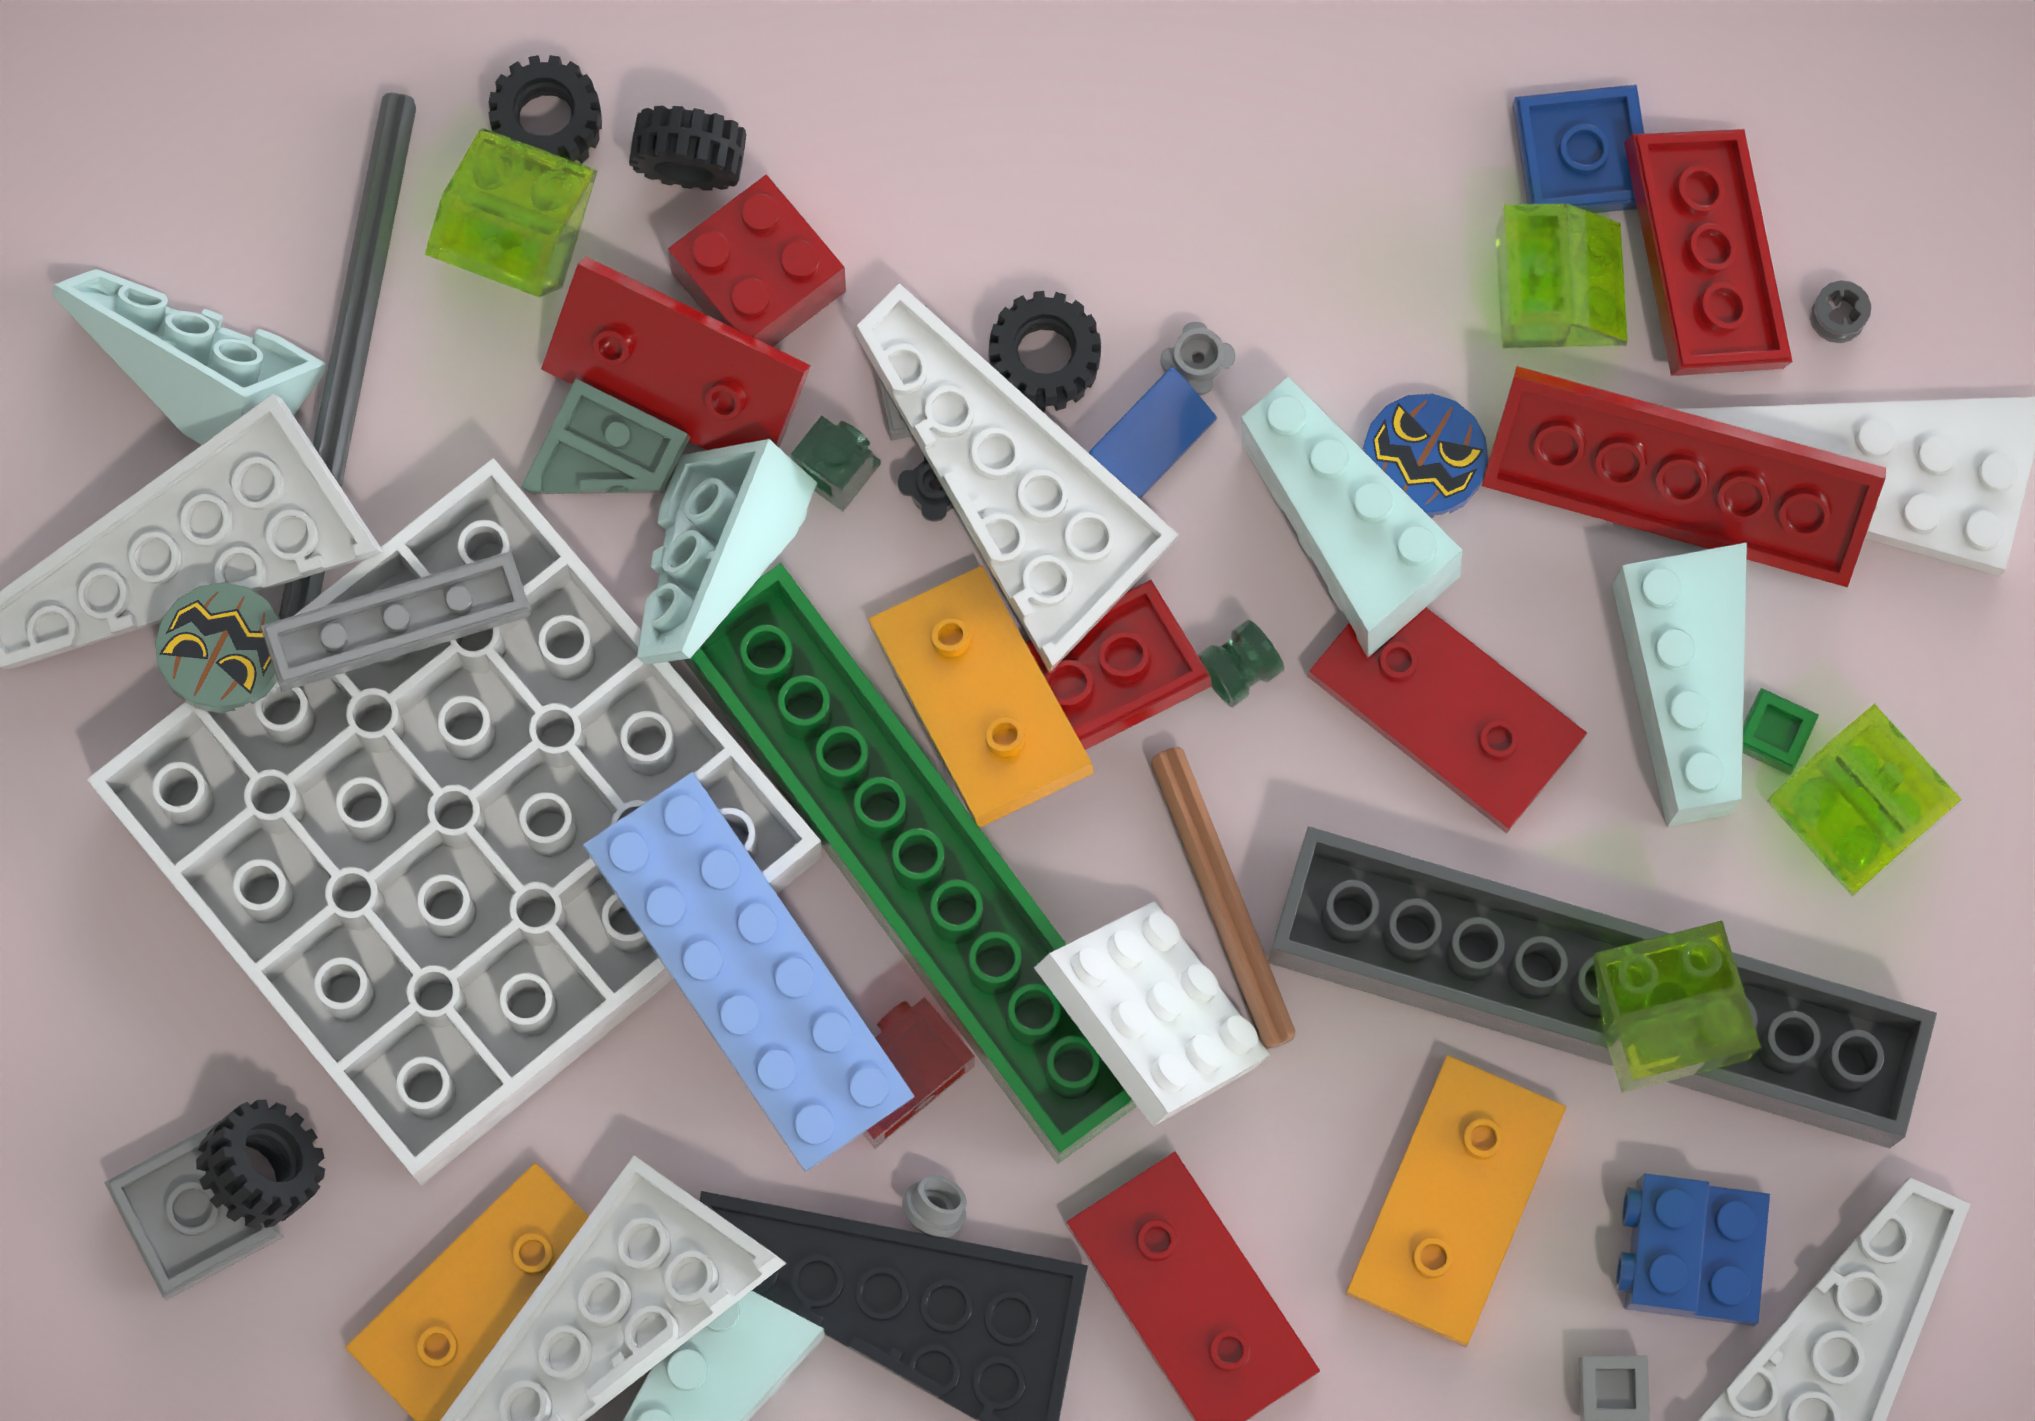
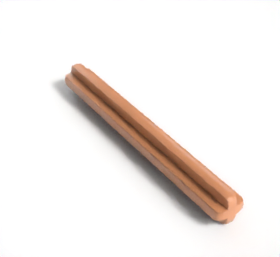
[1151,747,1295,1049]

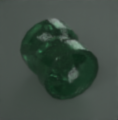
[1198,619,1285,707]

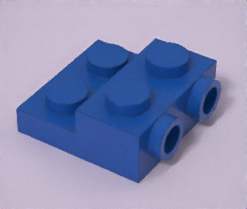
[1616,1173,1770,1326]

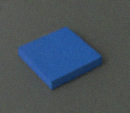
[1513,84,1644,220]

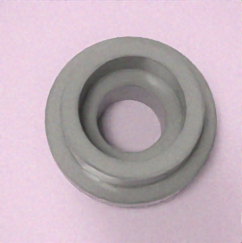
[902,1175,967,1237]

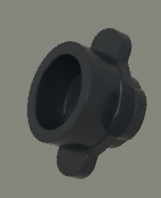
[898,455,954,522]

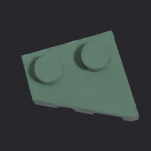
[521,379,690,494]

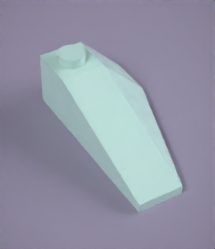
[52,269,326,445]
[637,439,817,665]

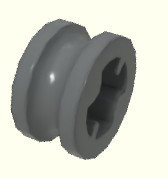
[1810,280,1871,343]

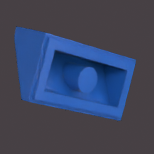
[1089,367,1217,499]

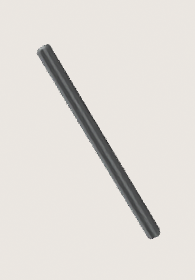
[279,92,416,620]

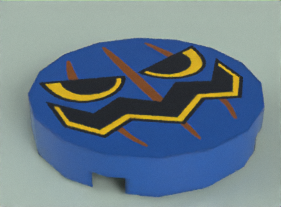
[1362,393,1488,518]

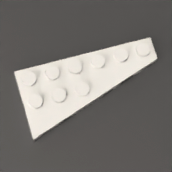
[855,283,1179,673]
[0,394,384,670]
[1675,397,2035,576]
[440,1156,786,1421]
[1698,1177,1971,1421]

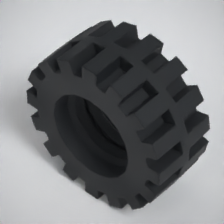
[488,55,602,176]
[629,106,747,191]
[988,291,1101,412]
[196,1100,325,1228]

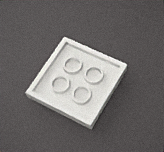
[1034,901,1270,1127]

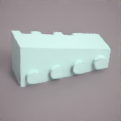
[1241,377,1463,658]
[1612,543,1747,827]
[623,1291,825,1421]

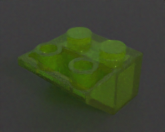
[424,128,598,298]
[1496,203,1628,348]
[1767,703,1962,897]
[1593,920,1761,1093]

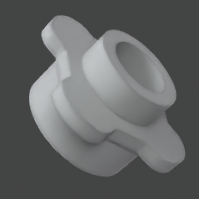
[1160,322,1235,395]

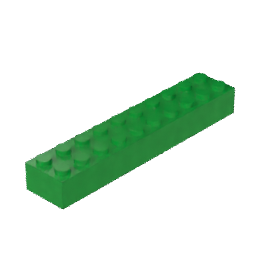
[683,563,1137,1164]

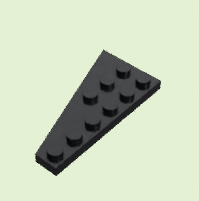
[699,1191,1088,1421]

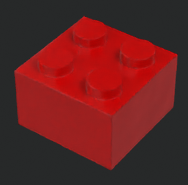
[668,174,846,347]

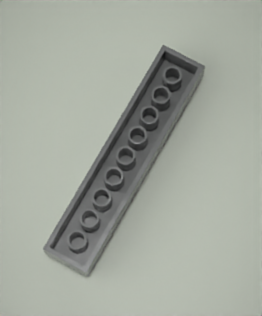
[1268,826,1937,1149]

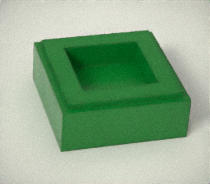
[1742,688,1819,775]

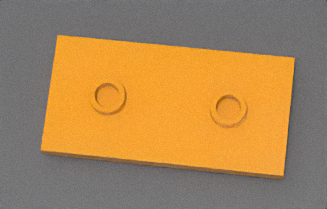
[868,565,1094,828]
[1345,1055,1567,1347]
[345,1162,589,1421]

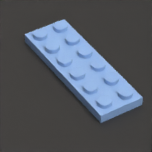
[583,772,915,1173]

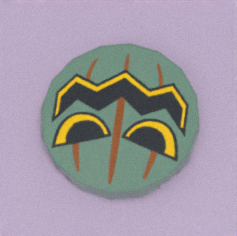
[155,582,280,713]

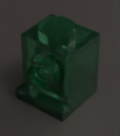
[791,415,881,512]

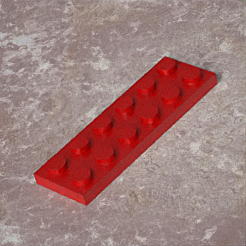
[1482,366,1886,588]

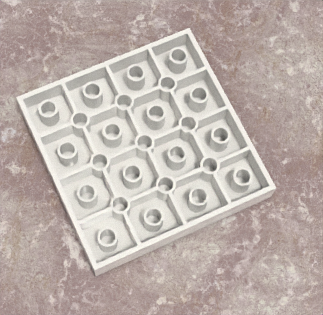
[87,458,823,1186]

